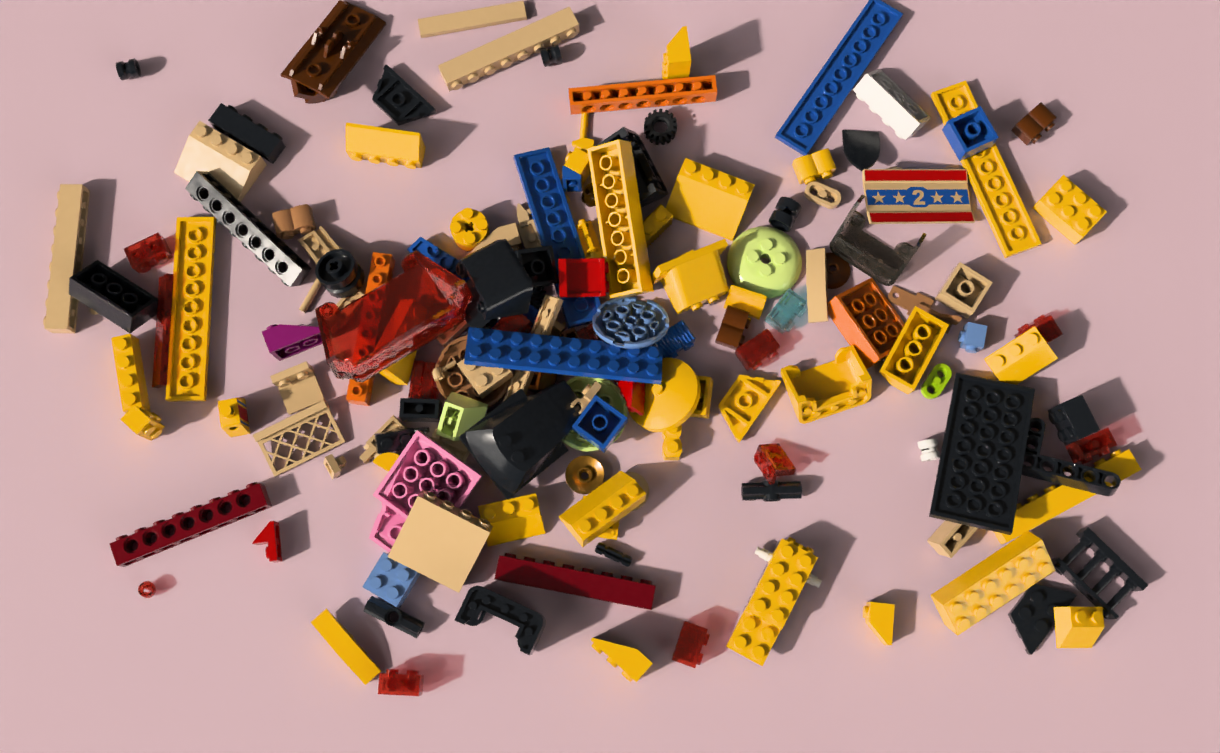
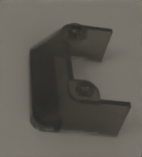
[830,195,926,286]

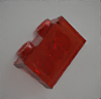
[754,443,796,484]

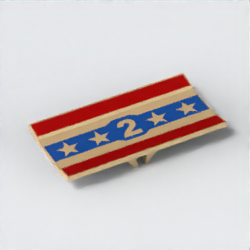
[862,169,975,224]

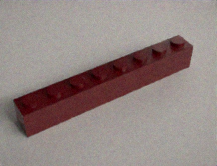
[494,553,656,610]

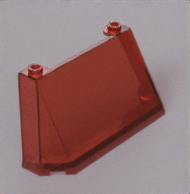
[315,250,473,383]

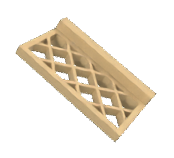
[253,400,346,477]

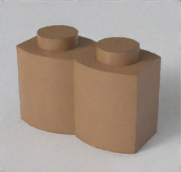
[272,204,316,240]

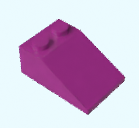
[262,324,333,361]

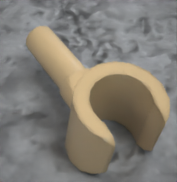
[432,360,457,381]

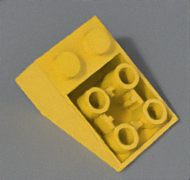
[591,638,653,682]

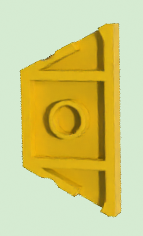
[718,375,781,443]

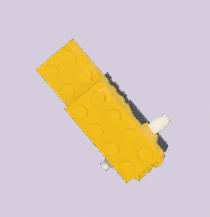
[726,537,822,666]

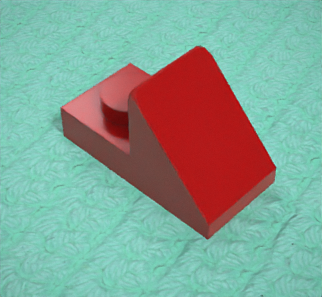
[252,521,282,563]

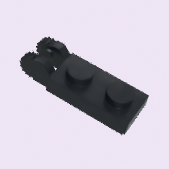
[374,427,430,454]

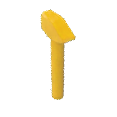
[572,113,594,150]

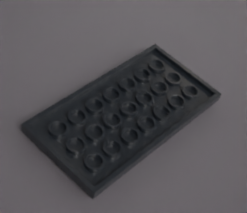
[929,373,1035,535]

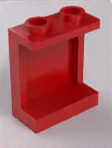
[558,258,609,298]

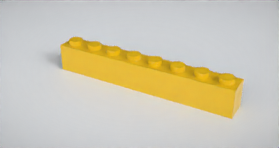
[993,449,1142,544]

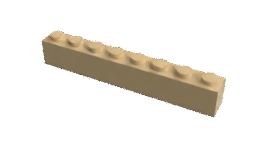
[438,6,580,92]
[43,184,90,334]

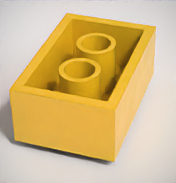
[1032,175,1107,244]

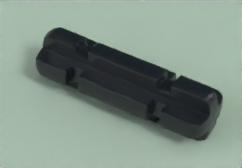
[595,542,633,567]

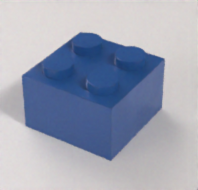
[942,106,999,161]
[572,395,628,453]

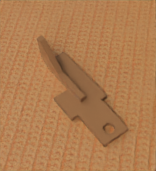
[887,285,962,334]

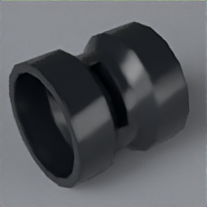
[540,44,562,67]
[116,58,141,80]

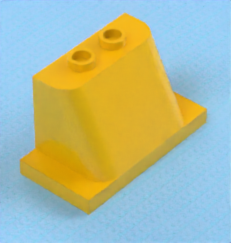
[651,239,729,315]

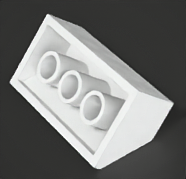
[853,69,931,140]

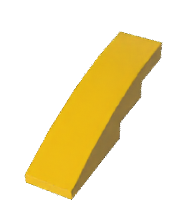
[311,608,381,685]

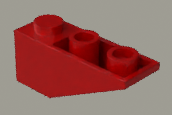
[614,380,646,416]

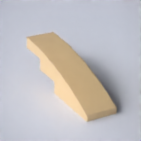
[806,248,829,323]

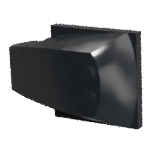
[458,380,581,499]

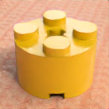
[450,208,490,251]

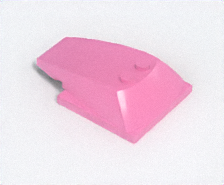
[369,430,483,553]

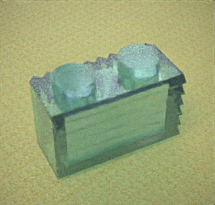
[764,288,807,334]

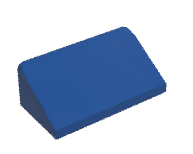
[562,166,582,192]

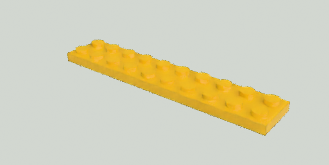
[931,81,1042,258]
[165,217,216,402]

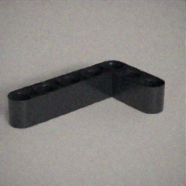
[1022,418,1121,496]

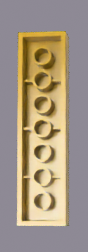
[587,139,654,298]

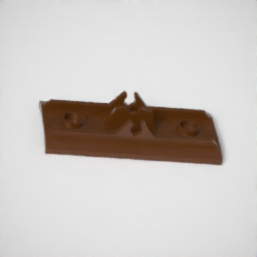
[281,0,386,99]

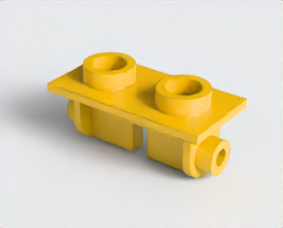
[575,219,602,257]

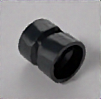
[769,197,802,232]

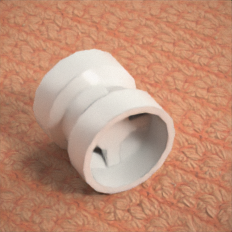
[917,439,940,462]

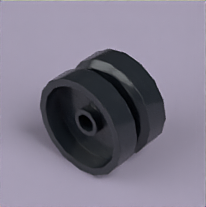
[315,249,365,298]

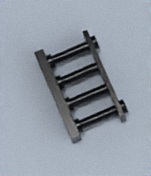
[1051,527,1148,619]

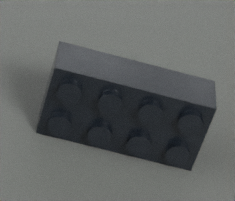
[69,260,158,333]

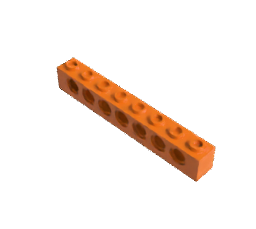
[568,75,717,115]
[346,252,395,406]

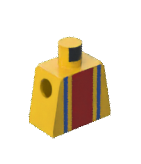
[218,398,250,438]

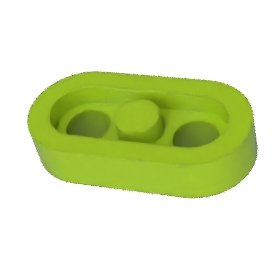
[921,363,952,399]

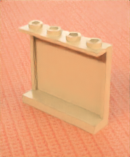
[388,490,493,593]

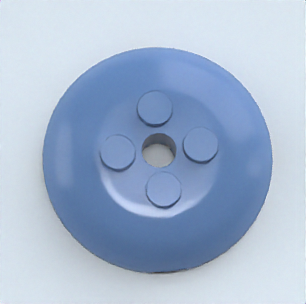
[592,297,669,349]

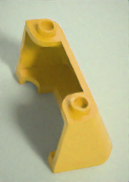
[781,345,872,424]

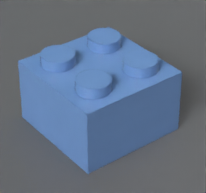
[362,552,420,608]

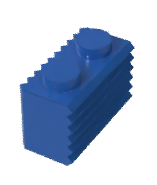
[652,319,696,358]

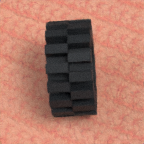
[644,109,677,145]

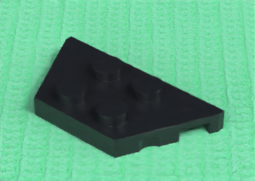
[372,64,436,126]
[1008,584,1077,655]

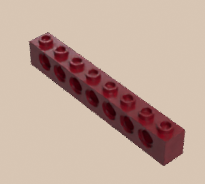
[110,482,272,567]

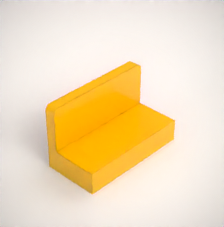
[724,285,767,319]

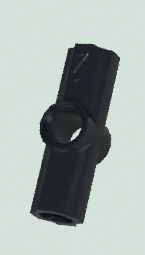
[741,480,802,502]
[364,596,425,638]

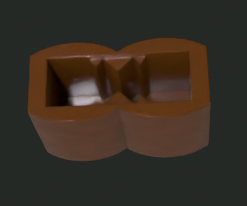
[1011,102,1057,145]
[715,305,751,350]

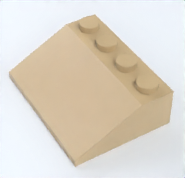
[174,121,267,202]

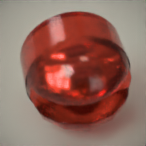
[138,581,156,598]

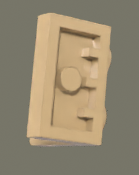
[270,361,325,415]

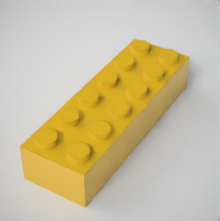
[931,531,1055,635]

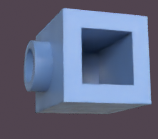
[958,322,987,353]

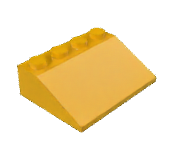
[666,158,755,241]

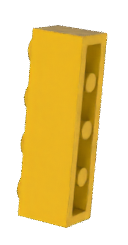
[111,334,151,413]

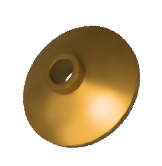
[565,455,604,495]

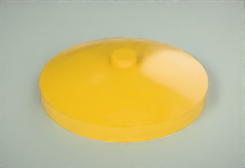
[626,358,701,432]

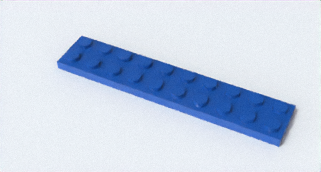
[775,0,903,156]
[513,147,601,329]
[464,327,663,385]

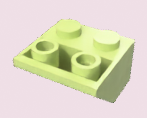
[436,392,488,441]

